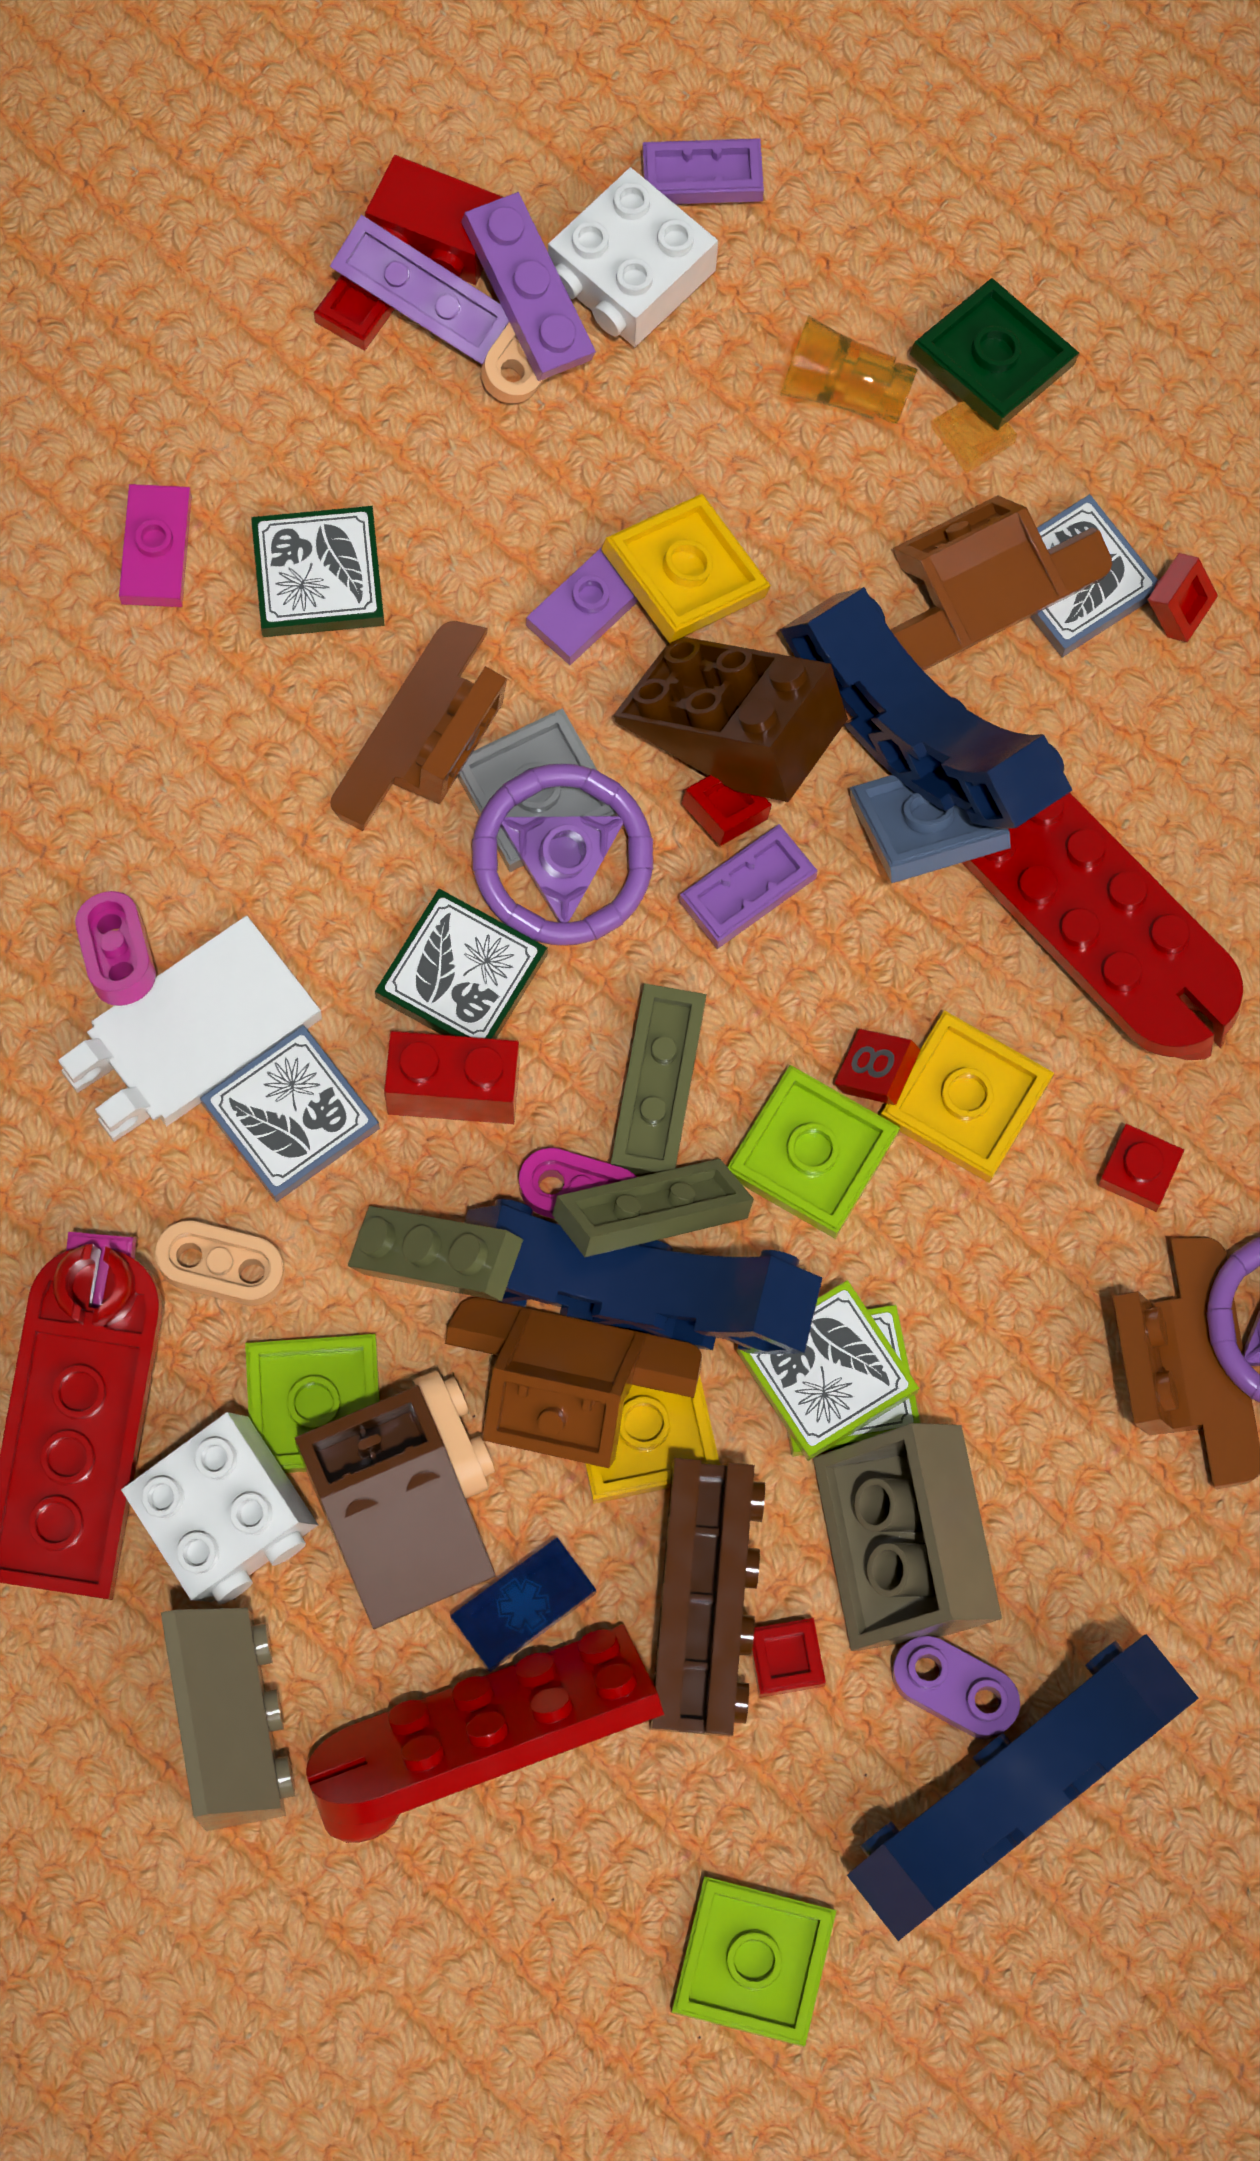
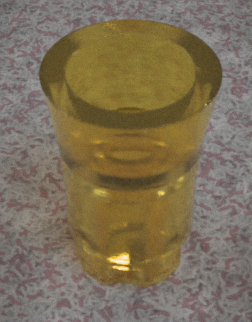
[780,315,918,424]

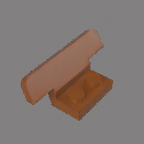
[890,495,1112,671]
[330,621,507,831]
[1113,1238,1260,1490]
[445,1298,702,1468]

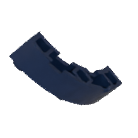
[780,587,1072,828]
[464,1199,822,1354]
[847,1634,1199,1941]

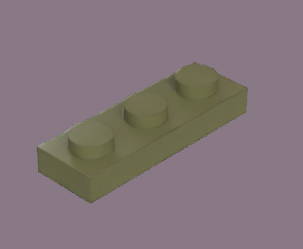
[611,983,707,1176]
[552,1159,754,1257]
[348,1206,523,1302]

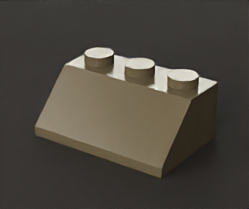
[813,1423,1002,1651]
[161,1608,295,1831]

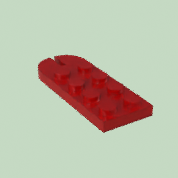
[962,792,1243,1060]
[0,1244,162,1600]
[306,1624,664,1843]

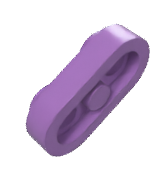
[892,1636,1020,1739]

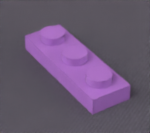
[461,192,596,381]
[330,215,509,365]

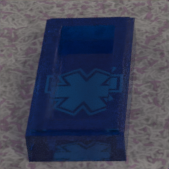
[450,1538,596,1673]

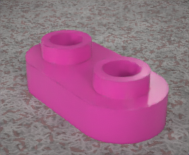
[75,891,156,1006]
[519,1148,637,1219]

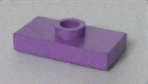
[642,138,764,204]
[526,547,638,665]
[679,824,818,949]

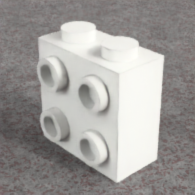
[548,167,718,347]
[121,1412,318,1604]

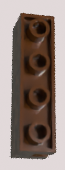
[650,1458,765,1737]

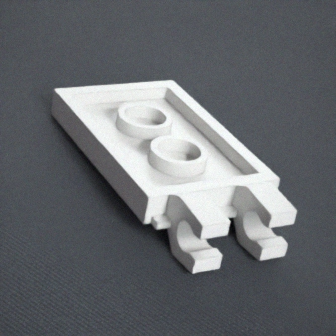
[58,915,322,1142]

